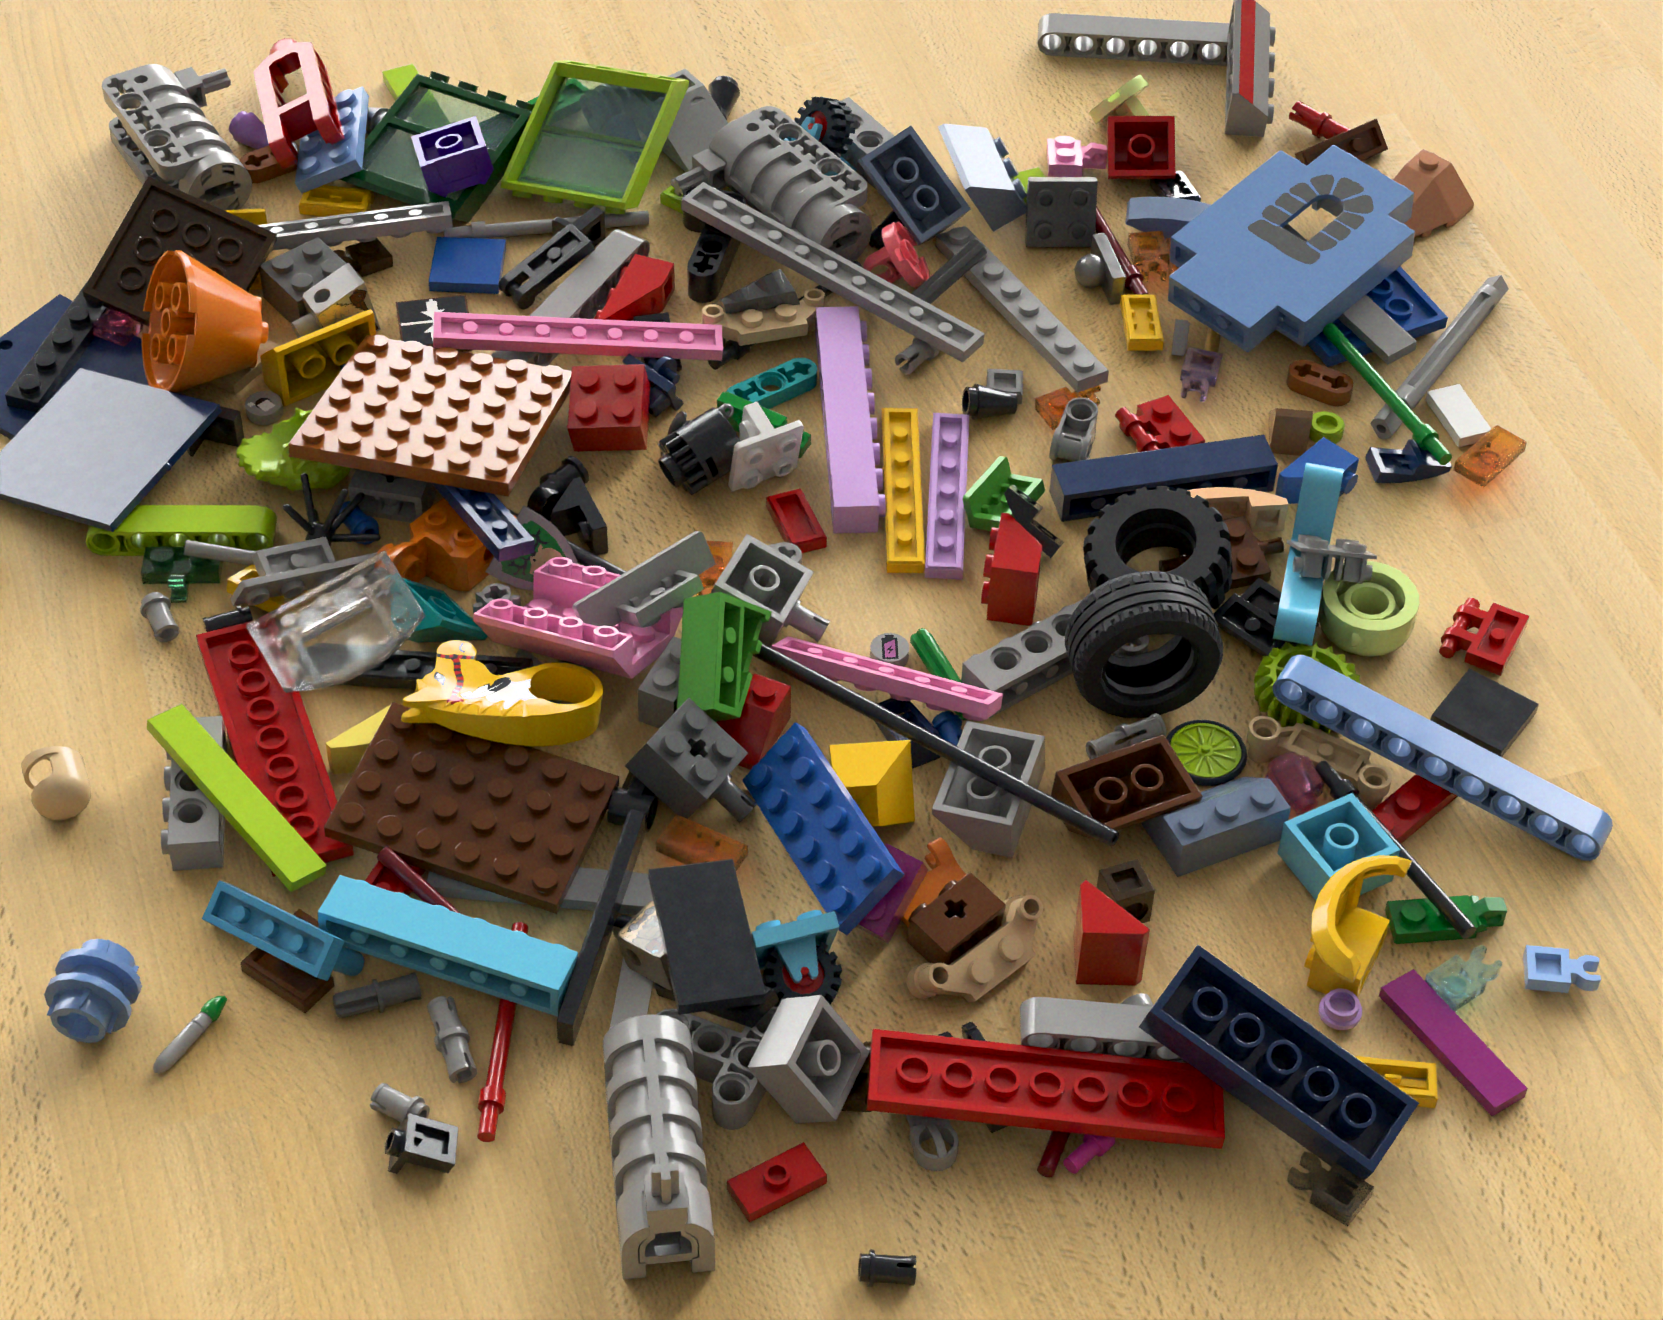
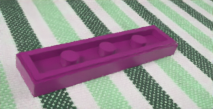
[1379,969,1528,1116]

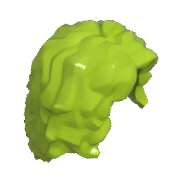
[236,408,351,491]

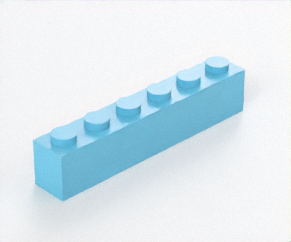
[318,875,578,1017]

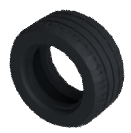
[1065,571,1224,718]

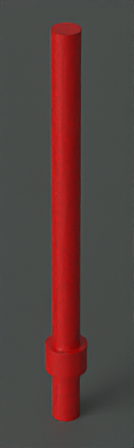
[477,922,529,1142]

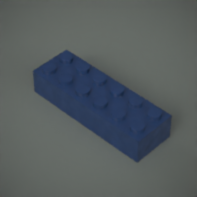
[1139,944,1419,1186]

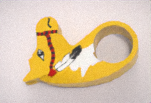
[401,640,603,746]

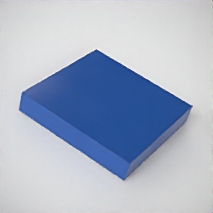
[429,237,506,294]

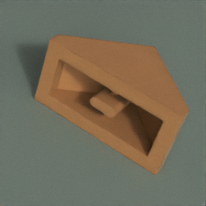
[1269,408,1313,456]

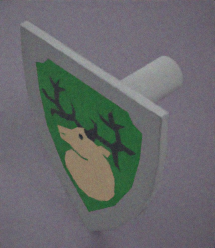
[485,506,578,591]

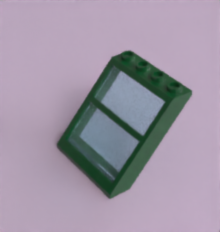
[339,71,535,222]

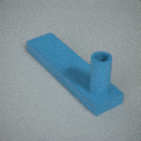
[202,880,364,981]

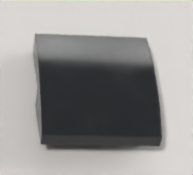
[1004,485,1064,558]
[1213,578,1319,656]

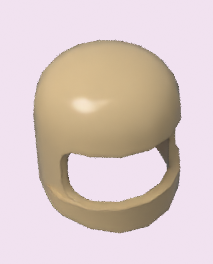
[21,746,91,821]

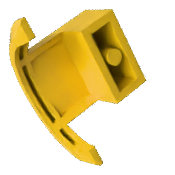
[1304,855,1412,997]

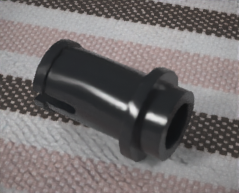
[203,604,253,632]
[858,1249,916,1287]

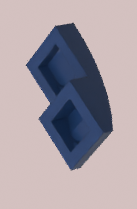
[1365,439,1452,483]

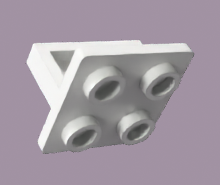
[728,402,804,492]

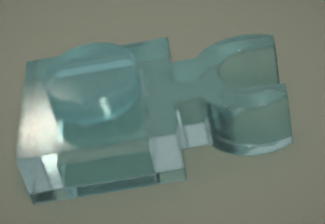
[1425,945,1503,1012]

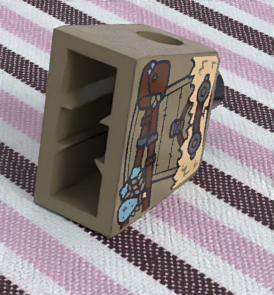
[613,900,673,990]

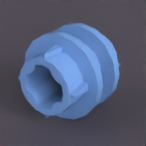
[44,939,142,1043]

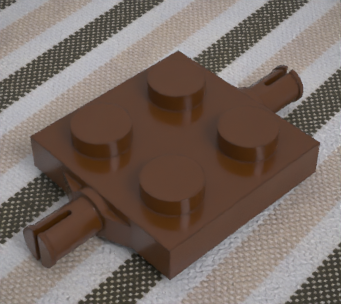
[1159,516,1284,589]

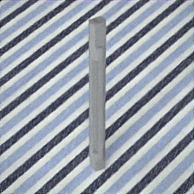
[1370,275,1509,439]

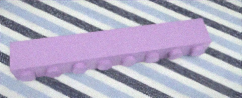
[815,306,886,533]

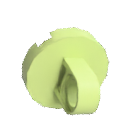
[1089,75,1150,124]

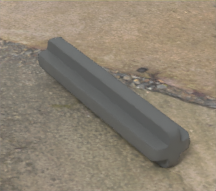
[911,239,987,304]

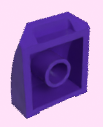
[411,116,494,198]

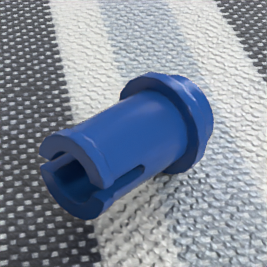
[337,501,379,545]
[932,711,963,746]

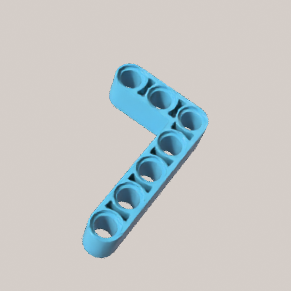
[1273,462,1344,646]

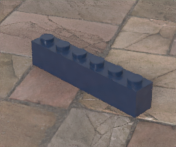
[1049,434,1278,522]

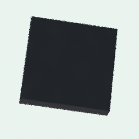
[1430,668,1539,757]

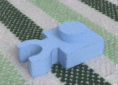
[1523,945,1601,993]

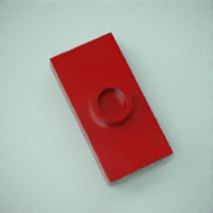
[727,1142,827,1223]

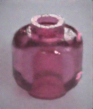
[1265,752,1325,815]

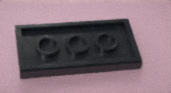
[648,859,766,1015]

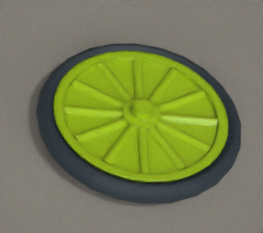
[1166,720,1247,786]

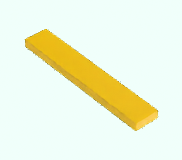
[881,408,925,573]

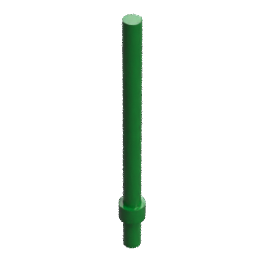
[1323,323,1452,465]

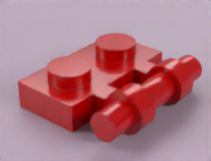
[1115,395,1205,452]
[1439,598,1529,676]

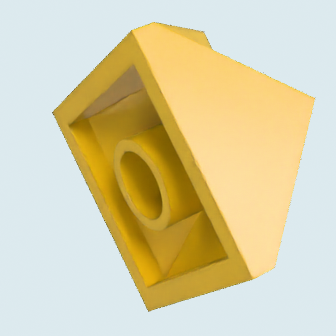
[829,740,915,826]

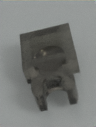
[1287,1151,1374,1227]

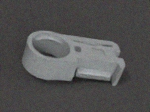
[906,1115,959,1171]

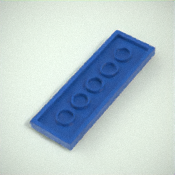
[742,722,905,935]

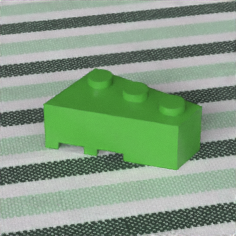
[677,592,772,722]

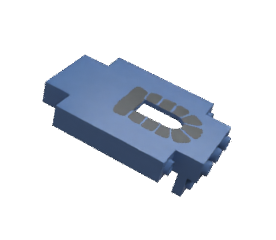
[1168,145,1415,352]

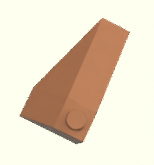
[1393,149,1474,238]

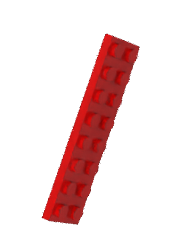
[196,616,354,877]
[866,1029,1225,1149]

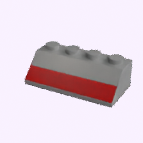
[1225,0,1276,137]

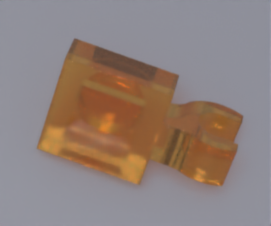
[1035,385,1101,431]

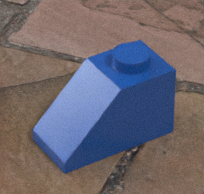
[1275,437,1359,504]

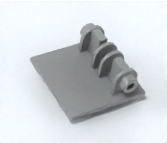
[1287,534,1377,584]

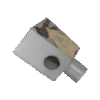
[291,263,380,338]

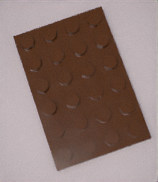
[324,702,619,914]

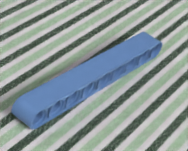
[1273,655,1613,861]

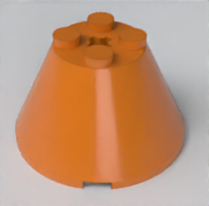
[142,250,269,393]

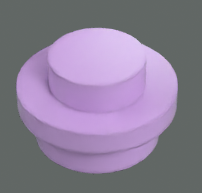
[1318,988,1362,1030]

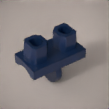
[622,354,684,417]

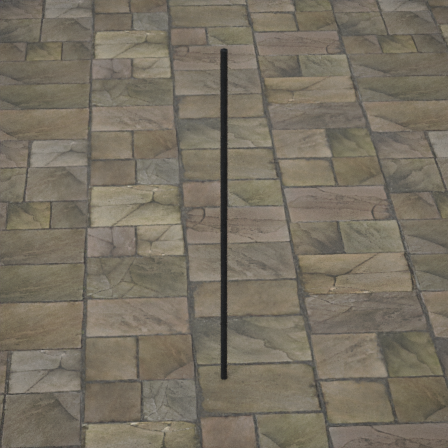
[507,508,1119,847]

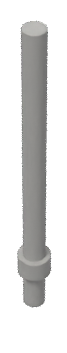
[444,211,649,239]

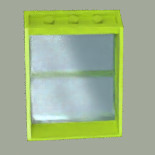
[500,60,689,214]

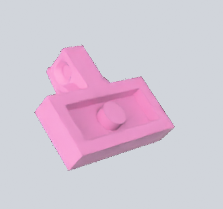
[1047,136,1107,177]

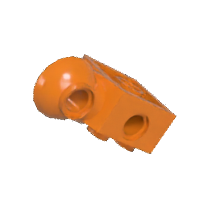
[372,498,517,600]

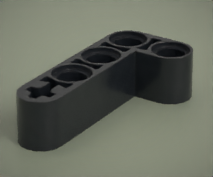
[683,186,746,303]

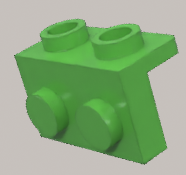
[963,456,1045,531]

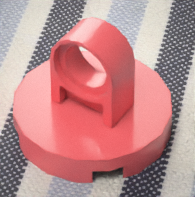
[863,222,930,288]

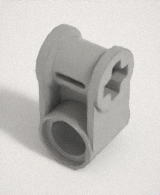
[1049,398,1098,461]

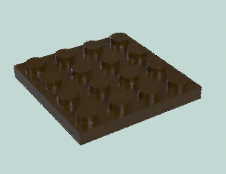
[82,176,277,327]

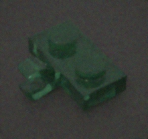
[141,546,223,603]

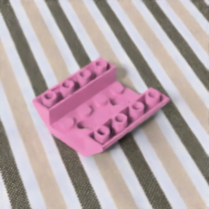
[473,557,683,679]

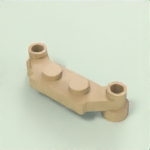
[700,288,825,346]
[1247,716,1392,811]
[907,895,1043,1004]

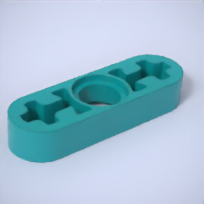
[727,358,817,409]

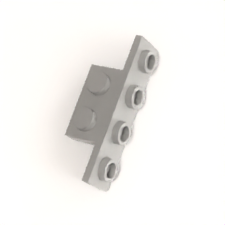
[572,531,716,627]
[230,537,378,606]

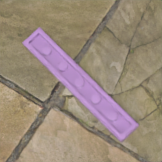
[925,413,969,580]

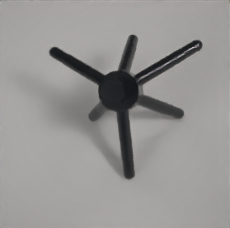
[283,473,381,548]

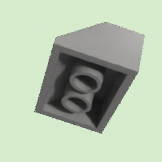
[932,721,1045,858]

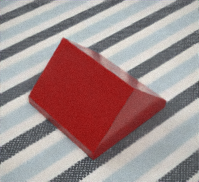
[1073,880,1150,986]

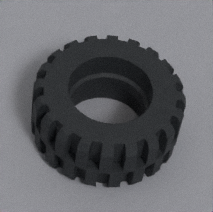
[1083,486,1233,635]

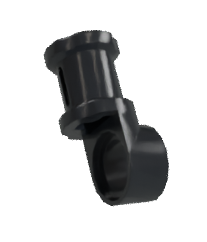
[527,456,589,522]

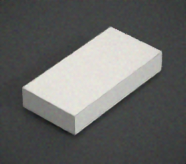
[1425,384,1493,447]

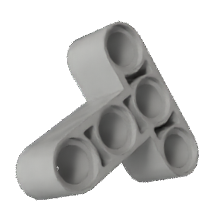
[656,1007,778,1130]

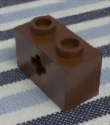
[906,872,1006,965]

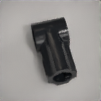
[607,771,658,832]

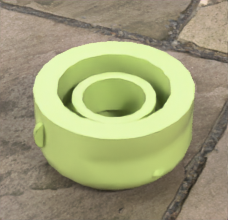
[1318,561,1419,657]

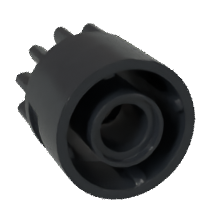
[658,407,740,495]

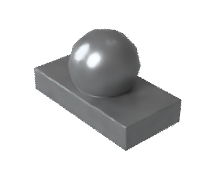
[1074,233,1126,305]

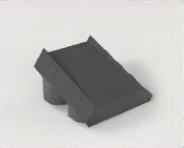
[712,269,800,314]

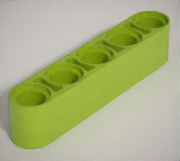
[86,505,277,556]

